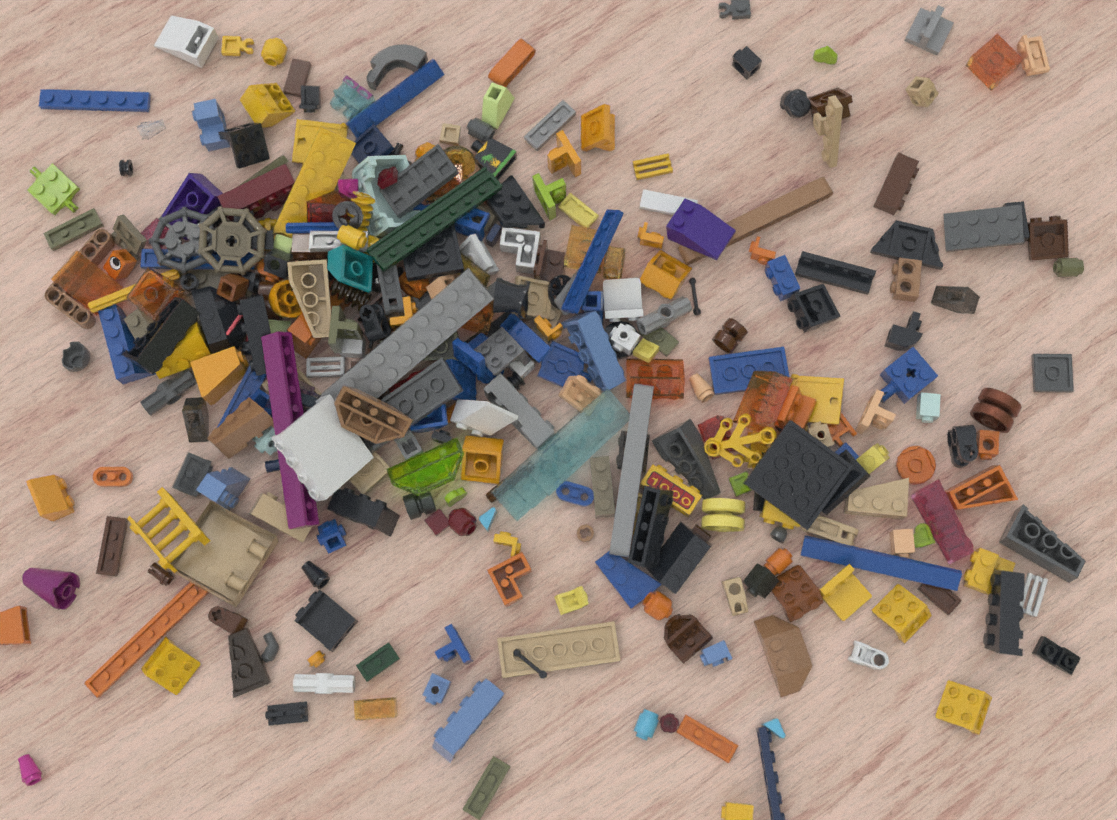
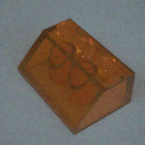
[51,250,123,315]
[626,358,685,400]
[733,371,793,437]

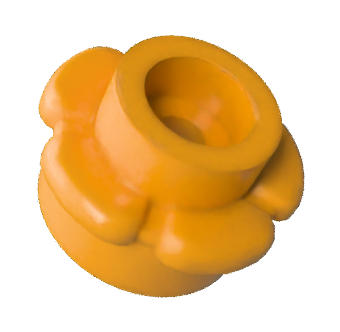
[307,650,325,668]

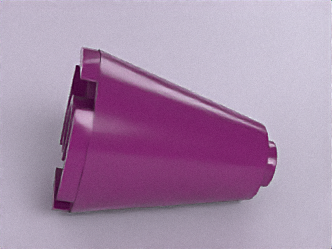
[22,567,80,610]

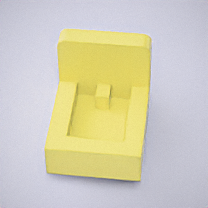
[856,443,890,474]
[554,586,589,615]

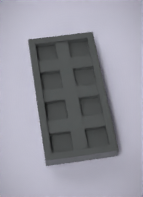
[379,144,459,218]
[943,205,1025,252]

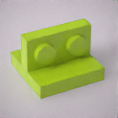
[532,173,566,221]

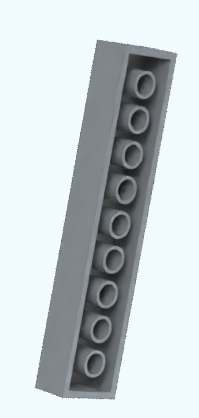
[321,267,494,401]

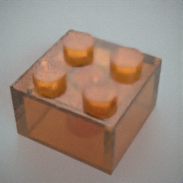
[966,34,1023,91]

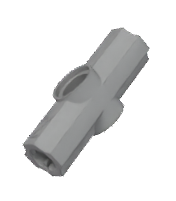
[636,296,692,335]

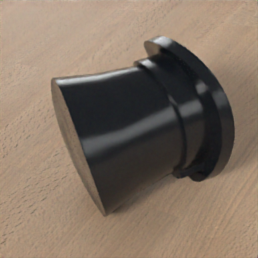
[493,278,530,319]

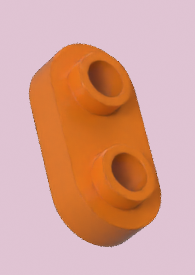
[93,467,133,487]

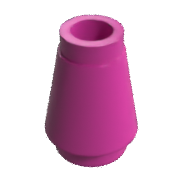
[18,754,42,786]

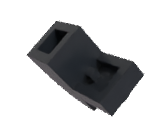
[885,311,923,351]

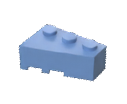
[196,467,251,511]

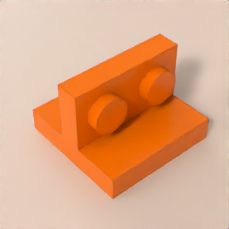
[765,385,817,430]

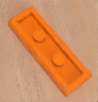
[676,715,738,763]

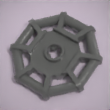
[149,207,215,274]

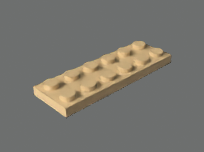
[497,621,620,678]

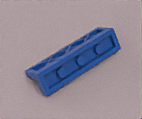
[413,194,490,241]

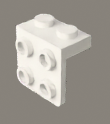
[603,278,644,322]

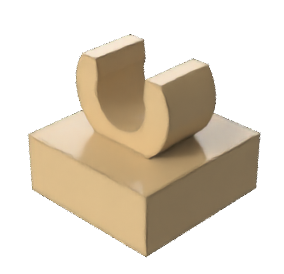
[439,123,461,146]

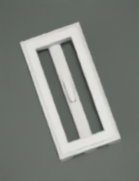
[306,357,345,378]
[1020,573,1048,617]

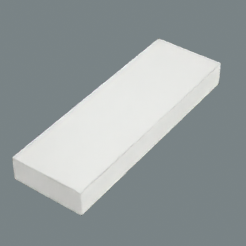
[639,189,698,215]

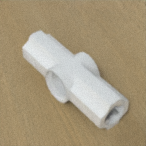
[293,673,355,694]

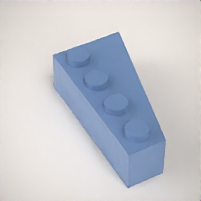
[561,311,626,391]
[432,678,504,763]

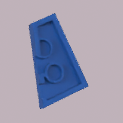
[595,551,662,609]

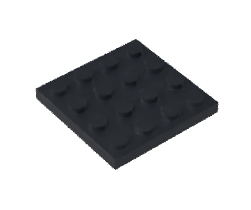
[743,420,854,530]

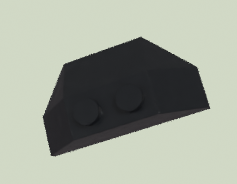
[191,286,246,354]

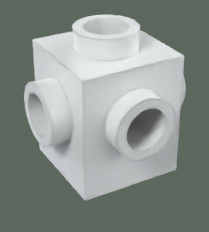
[609,323,640,355]

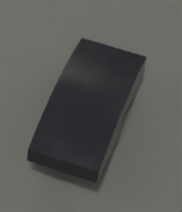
[1032,636,1081,675]

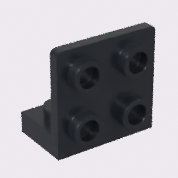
[218,123,270,169]

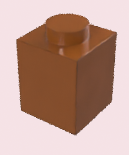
[216,273,249,302]

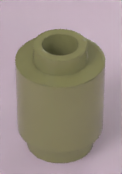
[1053,258,1084,277]

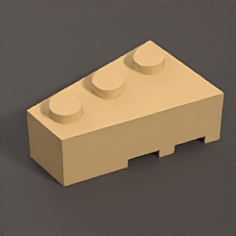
[249,492,312,542]

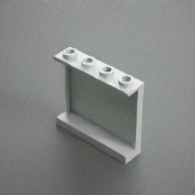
[271,394,374,502]

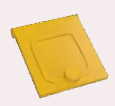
[292,119,348,164]
[790,374,845,425]

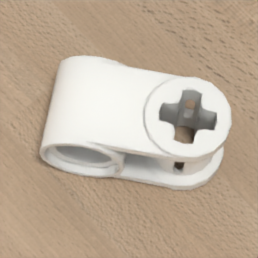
[848,641,889,670]

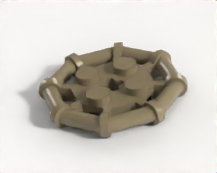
[197,206,267,276]

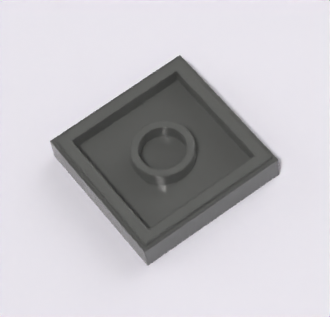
[1031,354,1074,393]

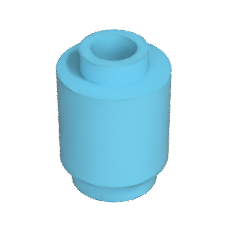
[633,709,659,741]

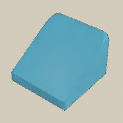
[479,507,497,532]
[762,718,786,738]

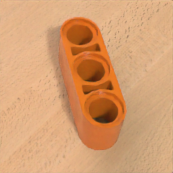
[488,39,536,87]

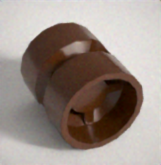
[712,318,748,354]

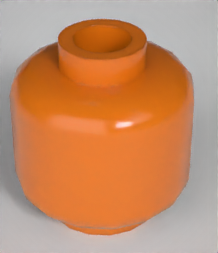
[643,591,673,620]

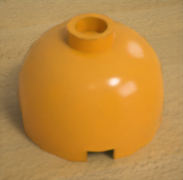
[268,280,303,318]

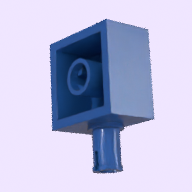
[880,347,938,404]

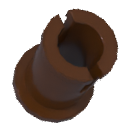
[148,562,174,586]

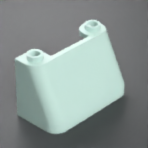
[352,155,420,238]

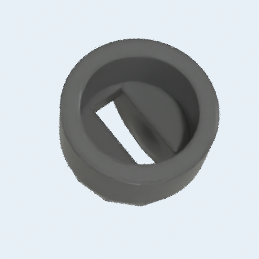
[770,526,787,543]

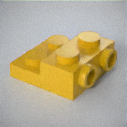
[963,548,1015,595]

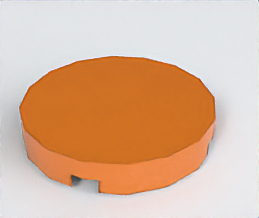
[896,446,936,485]

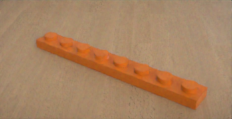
[84,582,209,698]

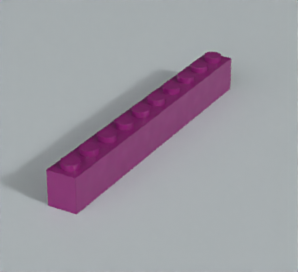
[261,331,319,529]

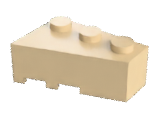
[844,478,909,520]

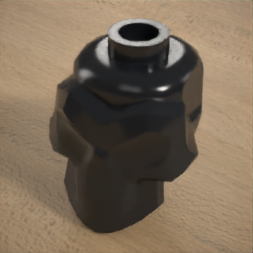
[780,89,811,118]

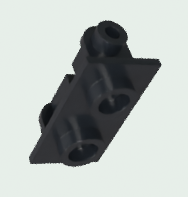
[265,701,308,726]

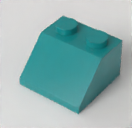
[327,245,373,293]

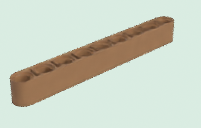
[677,177,834,265]

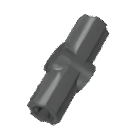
[140,369,197,416]

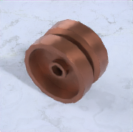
[970,388,1022,433]

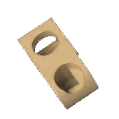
[721,577,748,616]

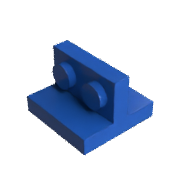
[435,624,473,665]

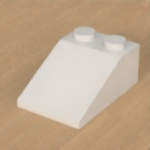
[450,399,518,437]

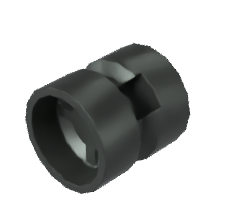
[403,487,437,520]

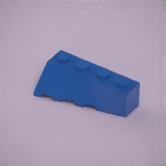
[98,304,156,385]

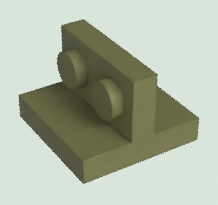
[328,306,363,354]

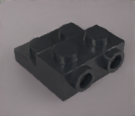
[787,283,841,333]

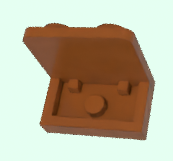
[771,565,824,623]

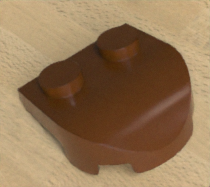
[663,614,713,664]

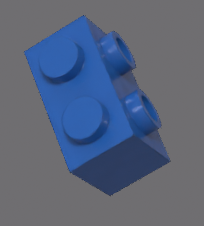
[765,255,801,302]

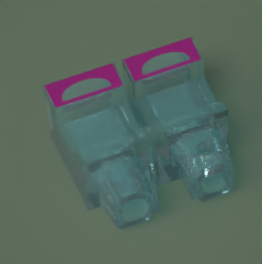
[330,75,375,121]

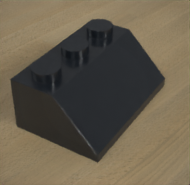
[646,522,712,594]

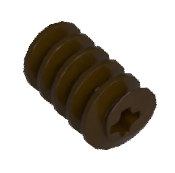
[330,279,372,312]

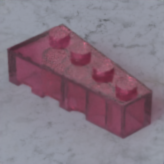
[910,479,974,565]

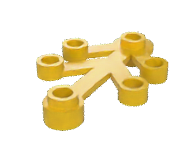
[704,413,776,467]

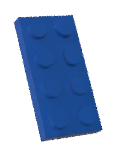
[708,347,791,395]

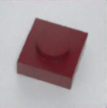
[377,166,398,190]

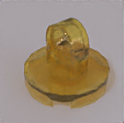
[444,145,475,181]

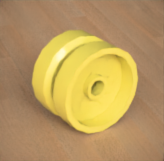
[701,498,745,532]

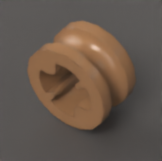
[576,524,594,542]

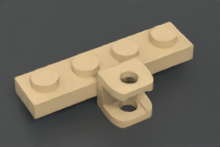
[813,96,843,168]

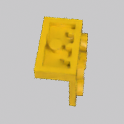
[819,564,872,621]
[872,584,932,644]
[141,636,201,695]
[935,680,992,735]

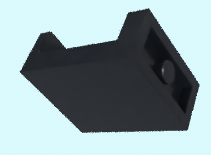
[294,590,358,652]

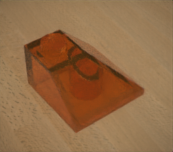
[126,267,186,321]

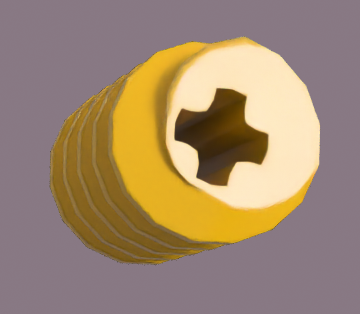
[347,191,375,231]

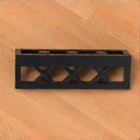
[795,251,876,295]

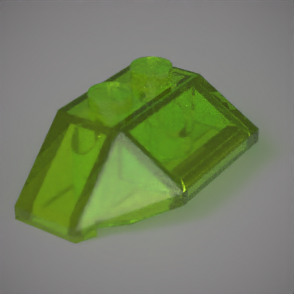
[386,438,464,496]

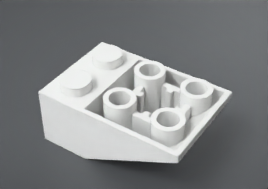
[154,15,219,68]

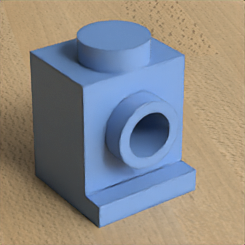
[700,641,732,667]
[423,673,452,706]

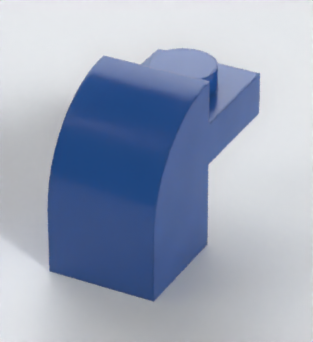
[582,291,604,326]

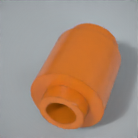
[763,548,793,576]

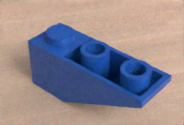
[500,313,552,363]

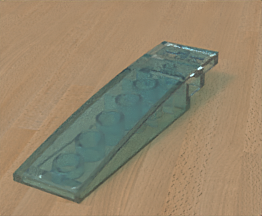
[491,389,630,521]

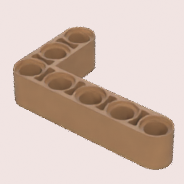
[44,229,115,329]

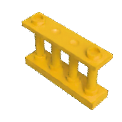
[127,487,211,573]

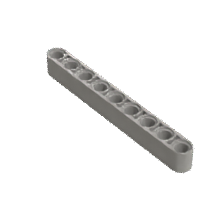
[609,384,654,557]

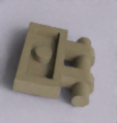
[111,214,147,261]

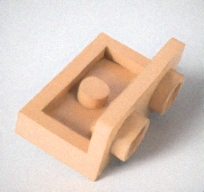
[1017,35,1050,76]
[558,375,606,416]

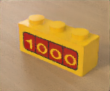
[640,464,702,518]

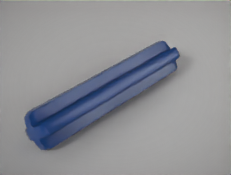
[285,222,339,233]

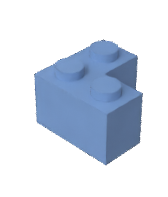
[192,99,230,151]

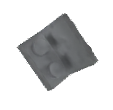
[474,327,531,376]

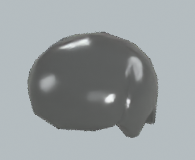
[61,342,90,372]

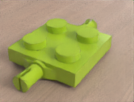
[27,163,80,215]

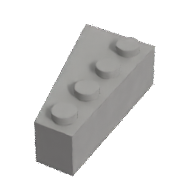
[483,373,555,451]

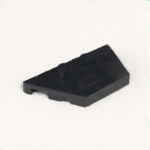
[487,175,545,229]
[870,220,943,270]

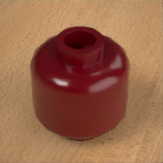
[448,507,477,536]

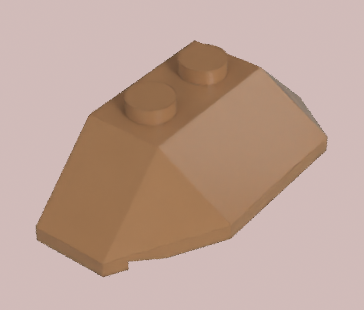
[334,385,413,444]
[754,615,813,698]

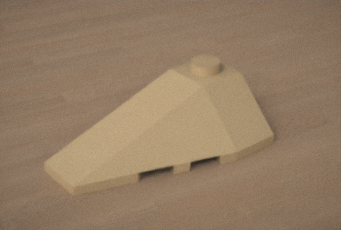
[287,259,331,338]

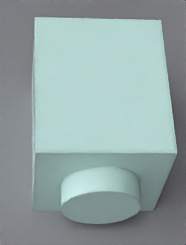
[916,392,941,423]

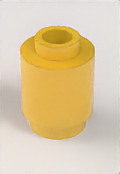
[337,225,367,250]

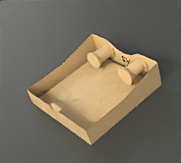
[168,501,279,608]

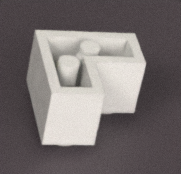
[500,228,541,274]

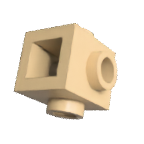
[905,76,939,107]

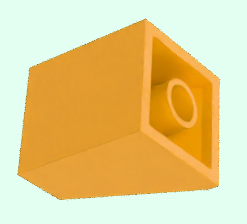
[190,346,249,405]

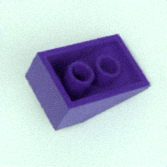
[162,173,223,240]
[666,198,736,260]

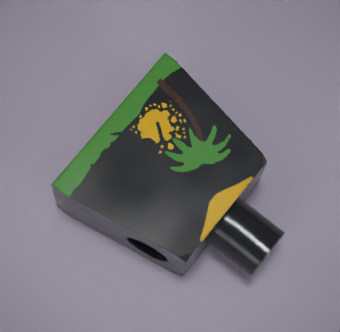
[471,138,517,180]

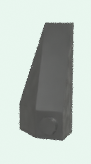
[652,419,721,499]

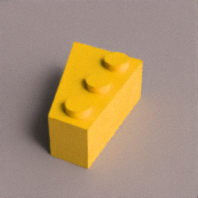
[155,321,212,379]

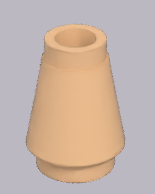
[689,373,715,403]

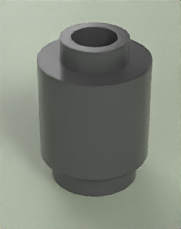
[467,118,495,142]

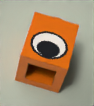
[103,249,137,280]

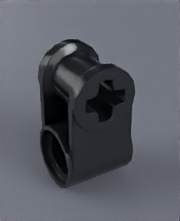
[359,304,391,342]

